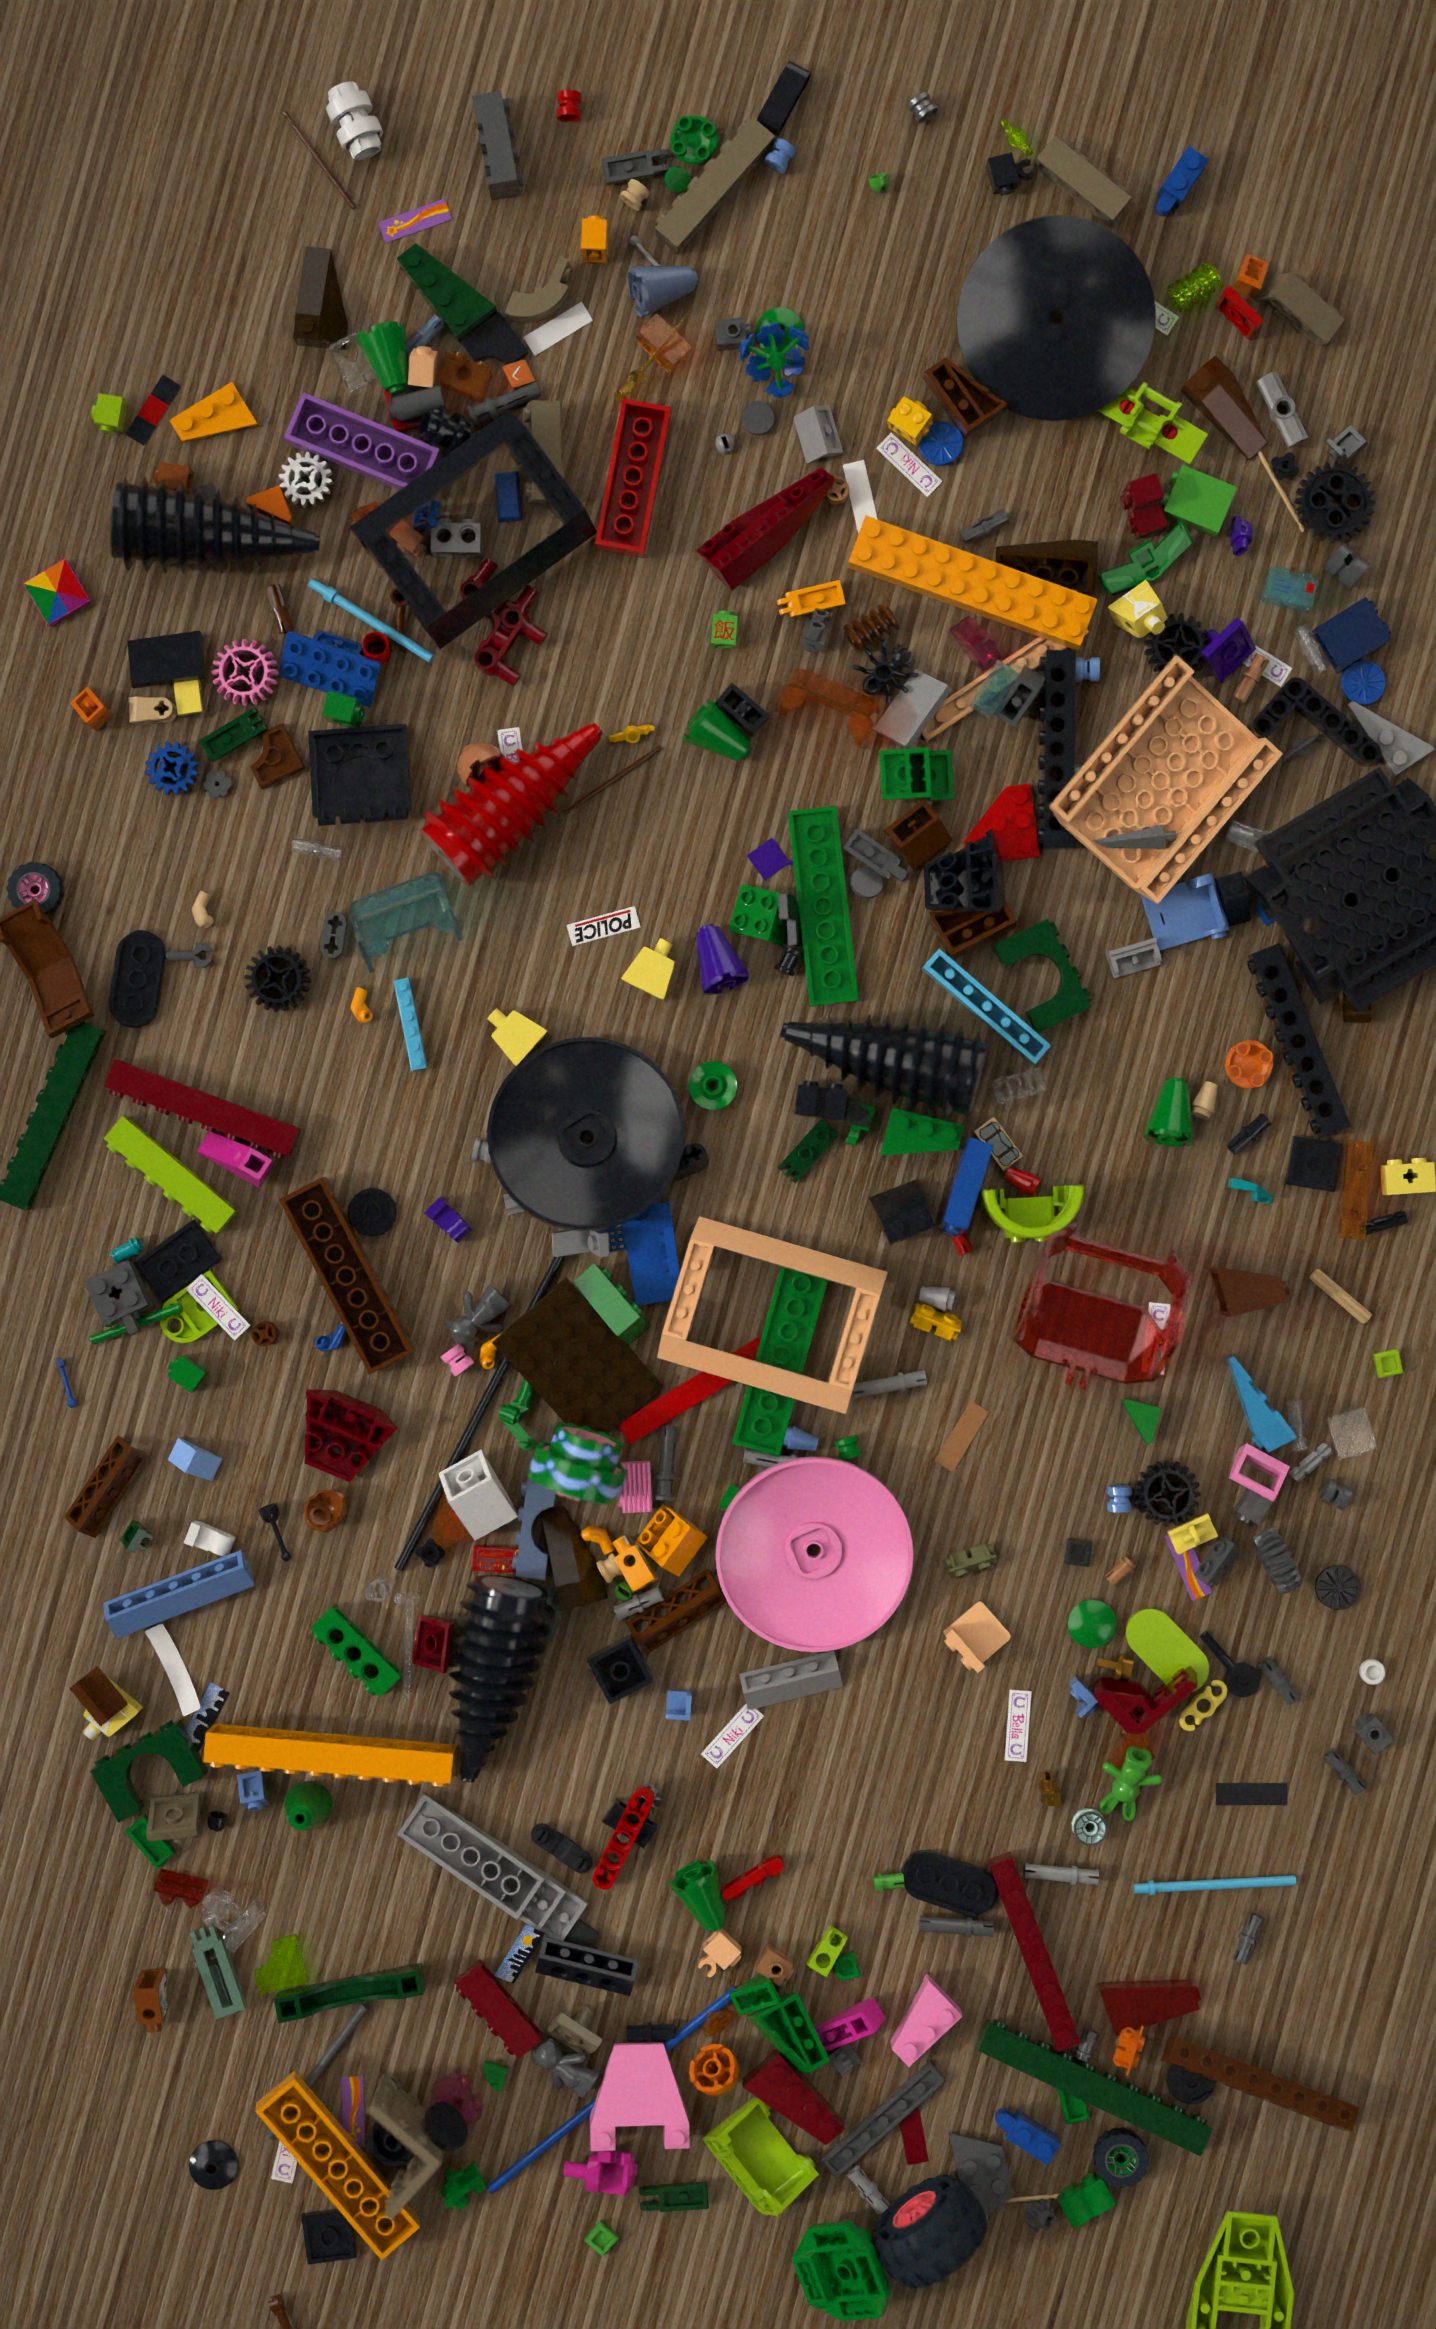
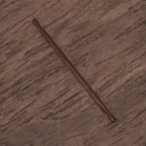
[283,111,356,209]
[563,745,662,816]

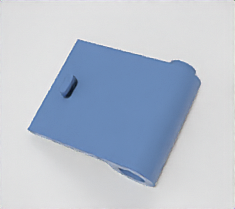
[1141,873,1230,951]

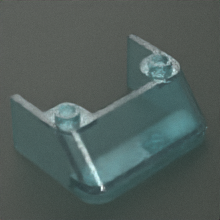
[349,872,463,973]

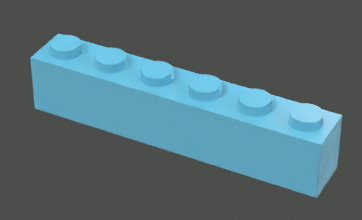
[921,949,1051,1065]

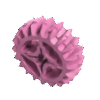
[211,639,279,706]

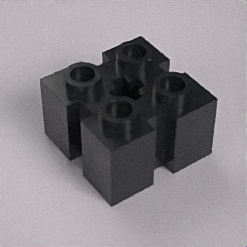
[794,1080,848,1120]

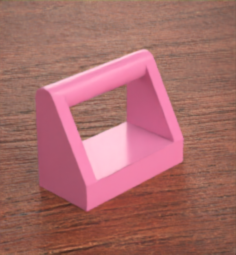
[1229,1443,1290,1502]

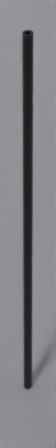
[394,1256,565,1571]

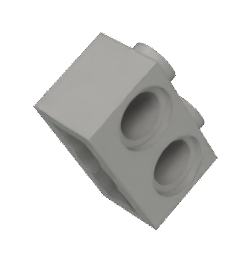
[431,519,482,557]

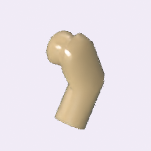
[192,891,213,928]

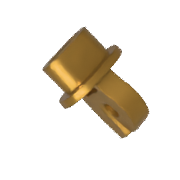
[1097,1654,1134,1680]
[1039,1770,1061,1807]

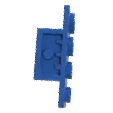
[278,630,381,707]
[623,1202,680,1305]

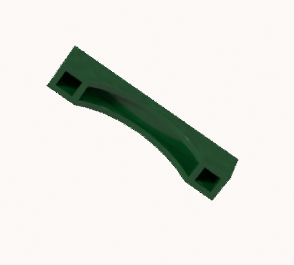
[274,1963,427,2023]

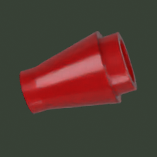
[1003,1166,1041,1197]

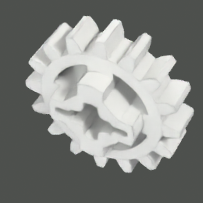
[279,452,333,507]

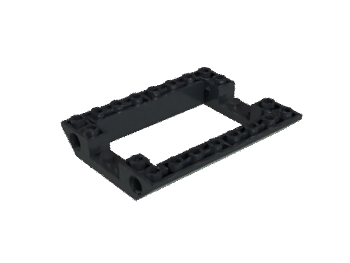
[349,410,597,650]

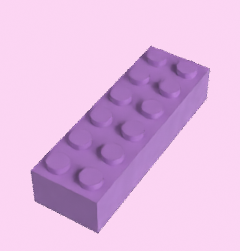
[284,392,442,491]

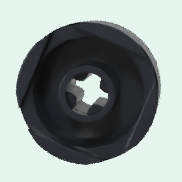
[369,2120,414,2166]

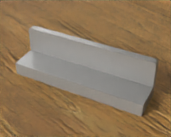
[739,1650,843,1710]

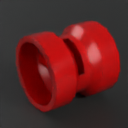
[557,89,582,122]

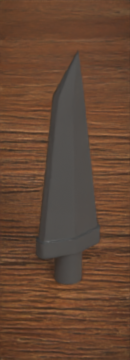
[1091,825,1177,850]

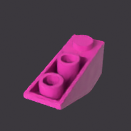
[196,1131,273,1189]

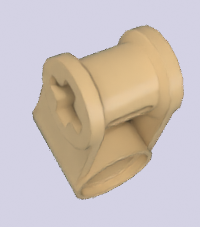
[129,697,178,725]

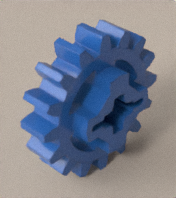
[145,742,200,796]

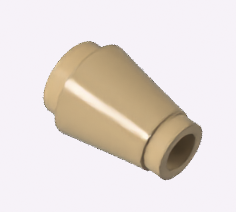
[1191,1081,1219,1120]

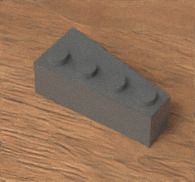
[472,91,524,200]

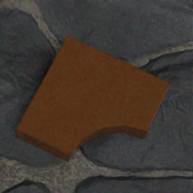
[250,723,305,789]

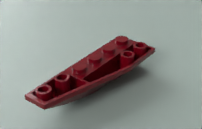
[696,467,835,591]

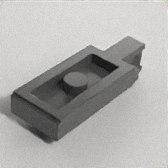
[843,828,908,882]

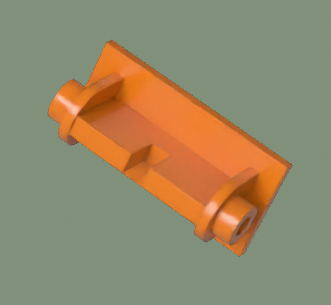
[1113,2026,1145,2076]

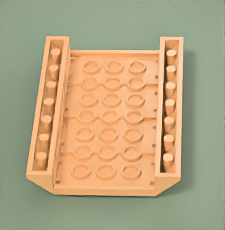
[1049,655,1283,904]

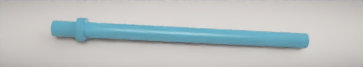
[1133,1875,1296,1895]

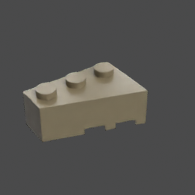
[1254,272,1345,345]

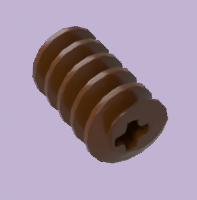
[843,604,899,653]

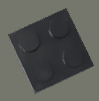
[587,1634,654,1704]

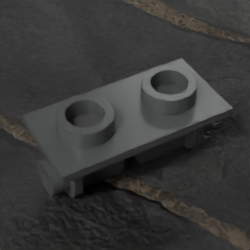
[1194,1535,1240,1588]

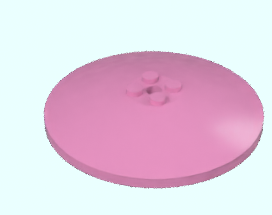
[716,1457,913,1652]

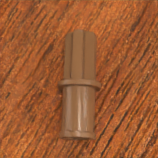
[1234,654,1270,703]

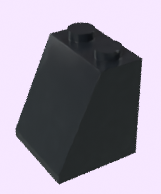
[869,1180,936,1245]

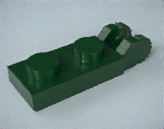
[639,2181,709,2212]

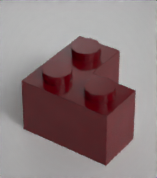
[1120,473,1168,539]

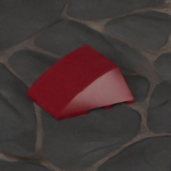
[305,1389,398,1482]

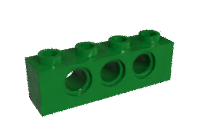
[310,1605,403,1698]

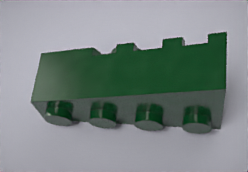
[397,243,498,344]

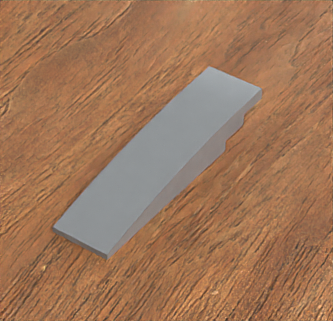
[397,1793,589,1941]

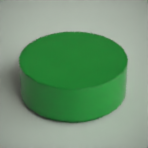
[664,166,690,193]

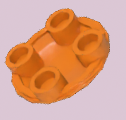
[1224,1040,1273,1089]

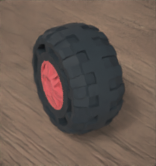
[873,2175,987,2289]

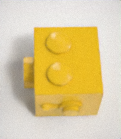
[887,396,933,446]

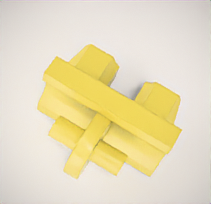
[1167,1513,1218,1554]

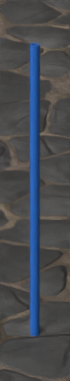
[487,1986,736,2194]

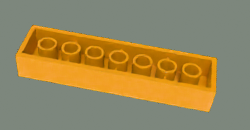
[255,2070,420,2260]

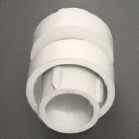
[326,81,383,160]

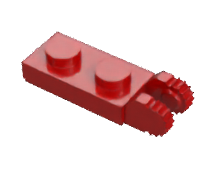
[721,1855,784,1901]

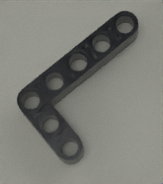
[1249,677,1382,767]

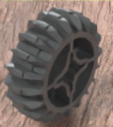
[1253,1528,1302,1594]

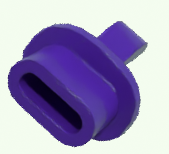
[1230,515,1253,556]

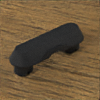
[531,1823,593,1874]

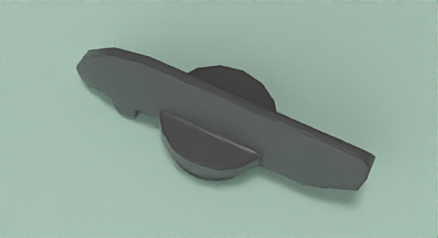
[1281,733,1322,762]

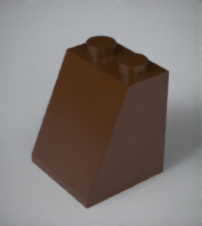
[1209,1266,1289,1317]

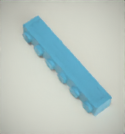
[394,978,428,1071]

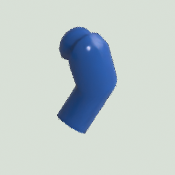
[315,1323,348,1352]

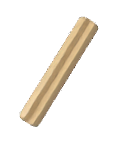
[1309,1269,1372,1324]

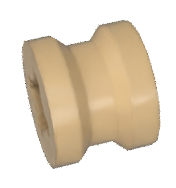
[619,179,650,211]
[596,1553,623,1584]

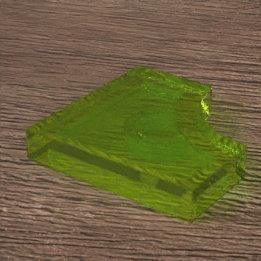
[254,1933,308,1995]

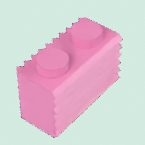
[617,1461,653,1513]

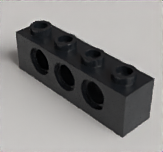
[535,1936,639,1996]

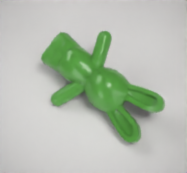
[1100,1746,1163,1821]

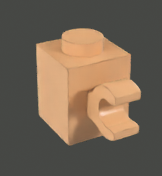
[408,346,438,388]
[698,1928,741,1978]

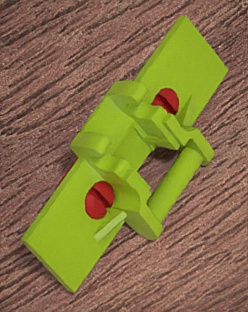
[1097,382,1209,465]

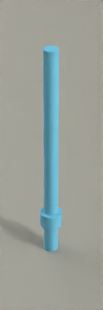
[308,578,435,663]

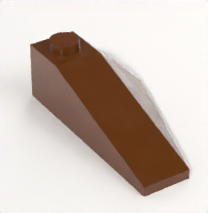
[1180,355,1267,460]

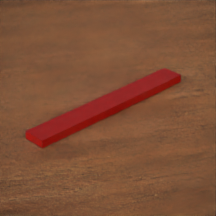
[618,1334,762,1445]

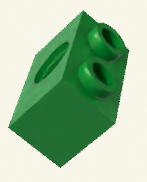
[321,691,365,728]

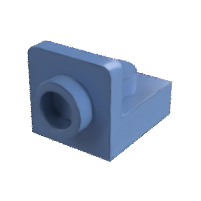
[1068,1676,1098,1718]
[237,1770,269,1811]

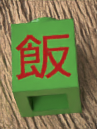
[711,611,738,649]

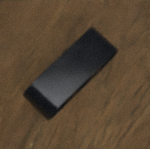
[757,60,811,136]

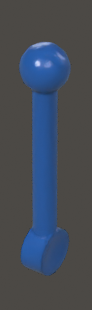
[57,1358,77,1408]

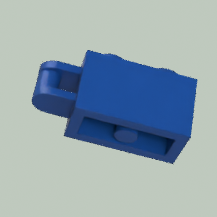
[1155,146,1209,216]
[995,2108,1061,2166]

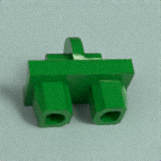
[441,2161,487,2210]

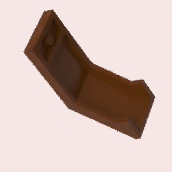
[0,898,94,1039]

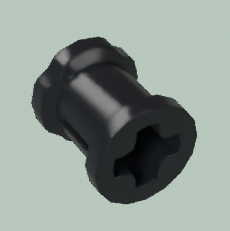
[774,946,803,977]

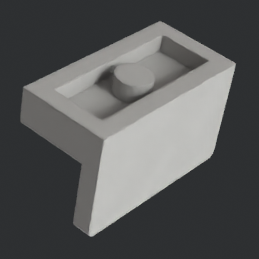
[794,405,843,463]

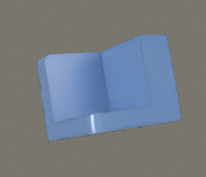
[665,1689,692,1721]

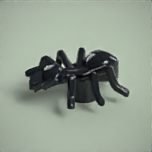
[853,639,918,704]

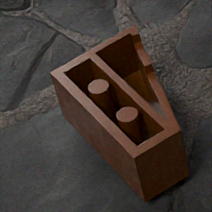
[928,900,1017,960]

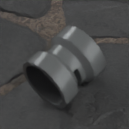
[1319,1478,1353,1511]

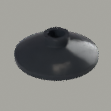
[189,2140,238,2190]

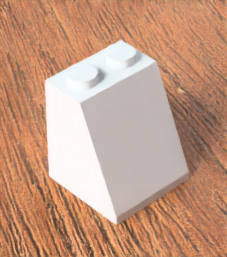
[438,1450,518,1540]

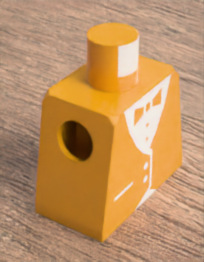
[613,1535,659,1592]

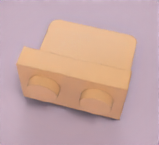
[943,1601,1011,1673]

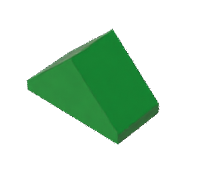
[1121,1397,1161,1444]
[729,1974,781,2015]

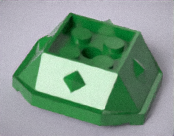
[792,2220,891,2321]

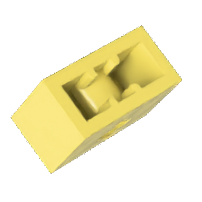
[1380,1158,1436,1195]

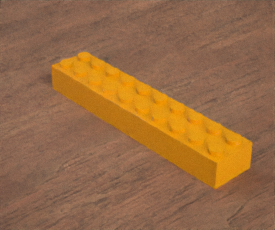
[848,515,1098,651]
[203,1723,457,1787]

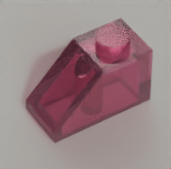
[949,615,1002,672]

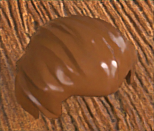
[304,1489,346,1533]

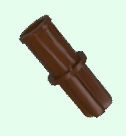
[266,584,294,634]

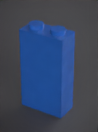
[938,1137,994,1237]

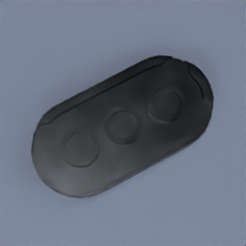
[109,930,166,1028]
[901,1850,997,1917]

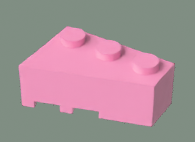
[890,1973,963,2067]

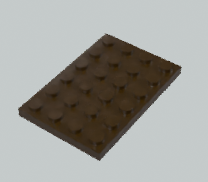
[492,1277,663,1435]

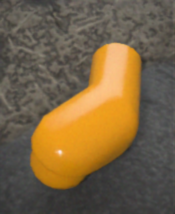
[350,987,373,1023]
[479,1334,501,1369]

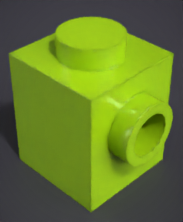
[91,393,128,434]

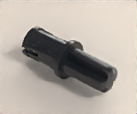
[1226,1113,1272,1155]
[626,2022,676,2043]

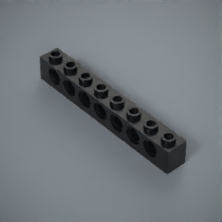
[1037,650,1076,850]
[1247,943,1351,1138]

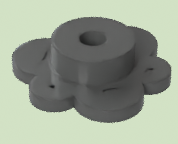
[203,771,232,798]

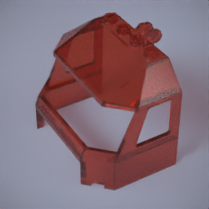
[1013,1221,1193,1390]

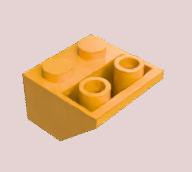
[635,1503,708,1577]

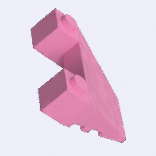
[590,2042,689,2151]

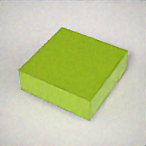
[1373,1348,1404,1378]

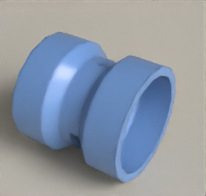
[764,138,797,174]
[1075,657,1100,682]
[1107,1485,1132,1513]

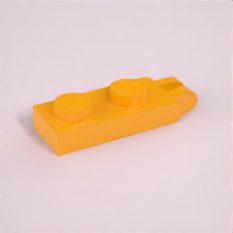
[777,580,846,618]

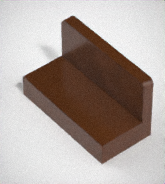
[69,1667,127,1727]

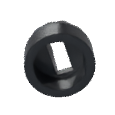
[207,1811,228,1832]

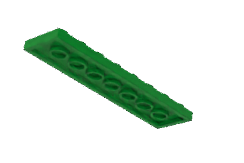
[787,806,859,1007]
[732,1266,828,1457]

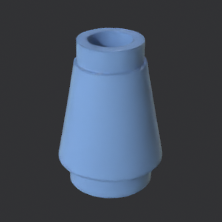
[783,1425,818,1451]

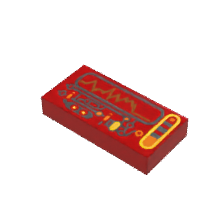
[472,1545,519,1573]

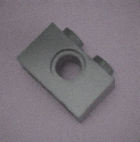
[994,665,1045,727]

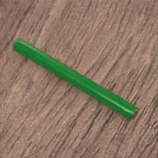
[90,1302,183,1345]

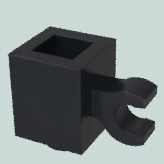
[986,152,1034,196]

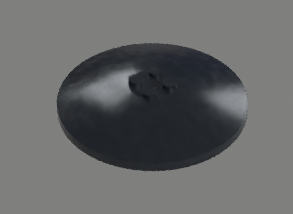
[957,215,1156,421]
[487,1037,685,1231]

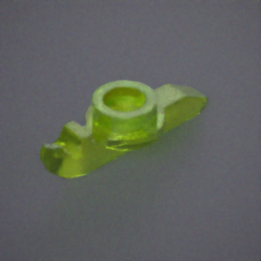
[1001,119,1034,157]

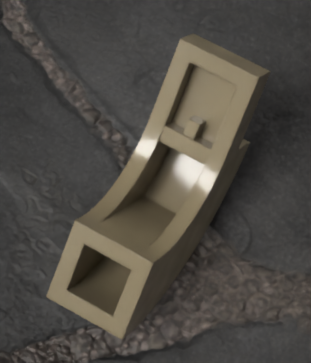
[504,256,572,323]

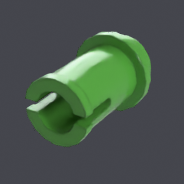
[873,1872,904,1893]

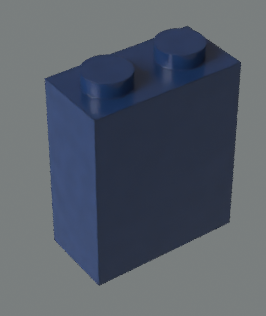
[1311,597,1392,673]

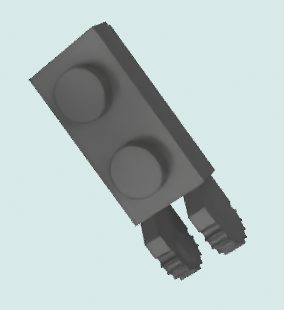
[602,149,673,186]

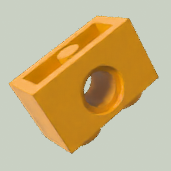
[581,215,609,264]

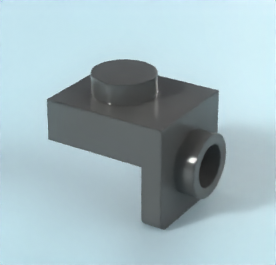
[1326,425,1368,464]

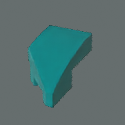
[1228,1178,1272,1204]

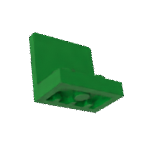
[728,885,787,947]

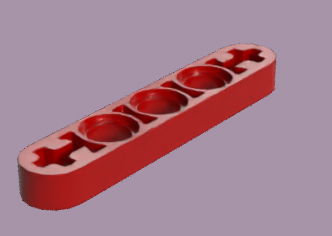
[592,1786,655,1890]

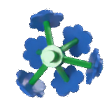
[739,323,810,398]

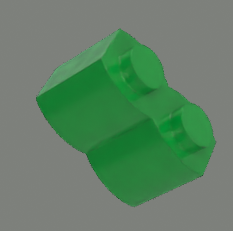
[1057,2173,1116,2228]

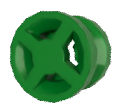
[834,1435,862,1460]

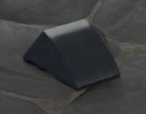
[924,829,1005,912]

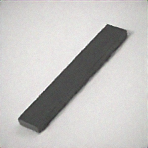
[821,2060,947,2178]

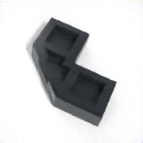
[778,894,803,946]

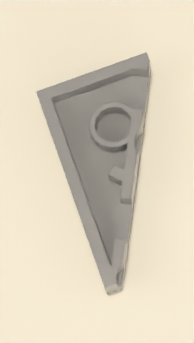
[1346,701,1434,777]

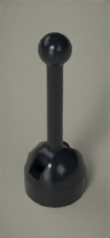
[258,1503,291,1561]

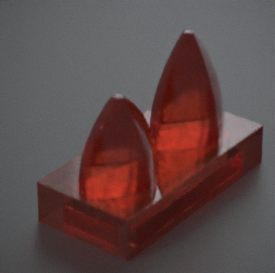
[154,1869,209,1909]

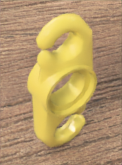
[1179,1680,1228,1731]

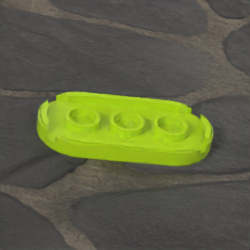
[1126,1608,1209,1692]

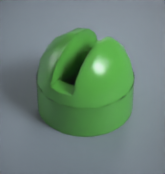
[868,173,889,193]
[614,1581,634,1601]

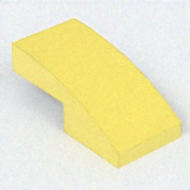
[174,679,204,716]

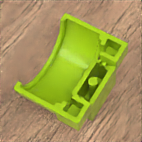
[978,1185,1084,1242]

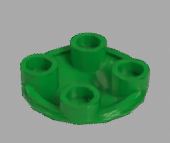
[670,116,718,165]
[1067,1599,1117,1648]

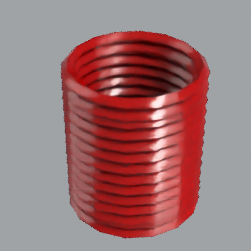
[362,631,391,665]

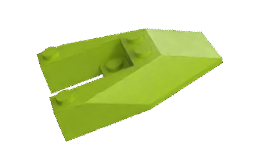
[1185,2210,1294,2329]

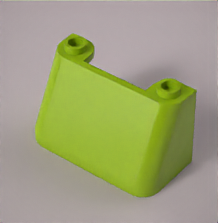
[703,2097,819,2216]

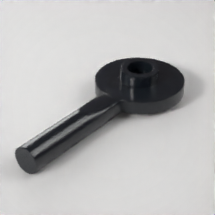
[1199,1631,1260,1697]

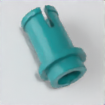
[110,1237,144,1265]

